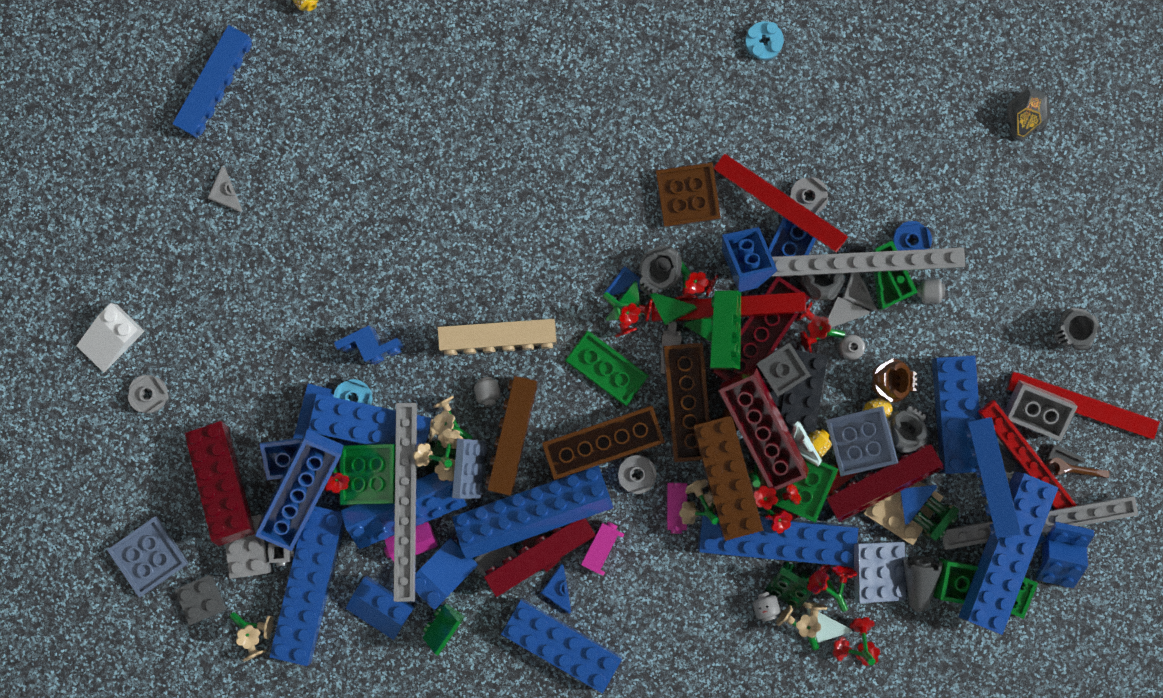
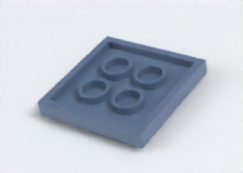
[826,406,898,476]
[452,438,487,499]
[107,516,189,598]
[854,541,906,603]

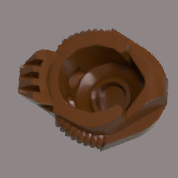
[872,358,917,403]

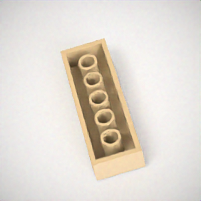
[438,319,557,356]

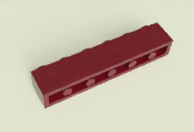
[827,445,944,522]
[483,518,596,597]

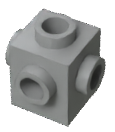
[267,543,296,566]

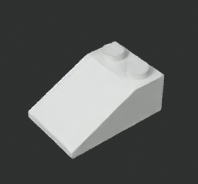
[77,303,144,372]

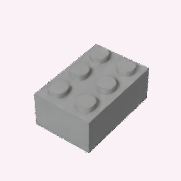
[1004,380,1078,441]
[225,515,273,579]

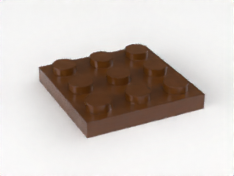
[656,162,721,228]

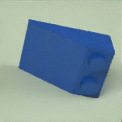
[415,538,478,610]

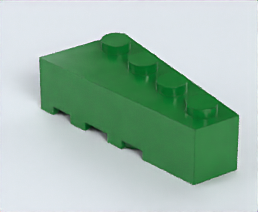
[710,290,741,370]

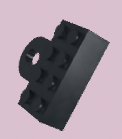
[751,350,828,432]

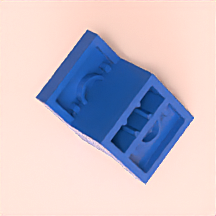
[334,326,404,365]
[1036,522,1094,588]

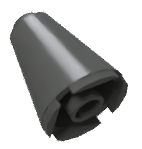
[903,556,943,612]

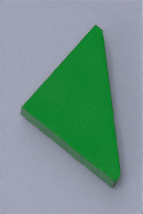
[606,280,642,321]
[650,293,697,325]
[684,319,713,342]

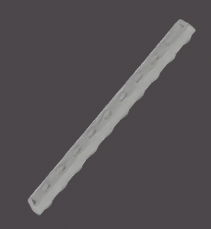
[771,248,965,277]
[394,403,417,602]
[942,496,1138,550]

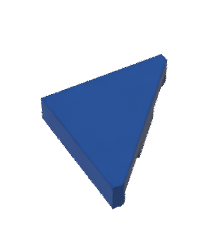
[603,266,642,295]
[900,485,937,525]
[541,563,571,614]

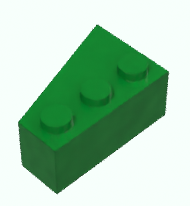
[871,241,918,311]

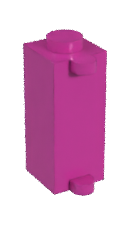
[666,483,687,534]
[581,521,624,576]
[384,522,438,562]

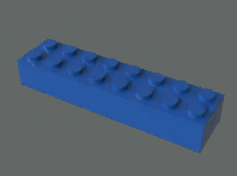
[452,465,613,560]
[958,472,1058,635]
[269,505,345,666]
[698,511,859,567]

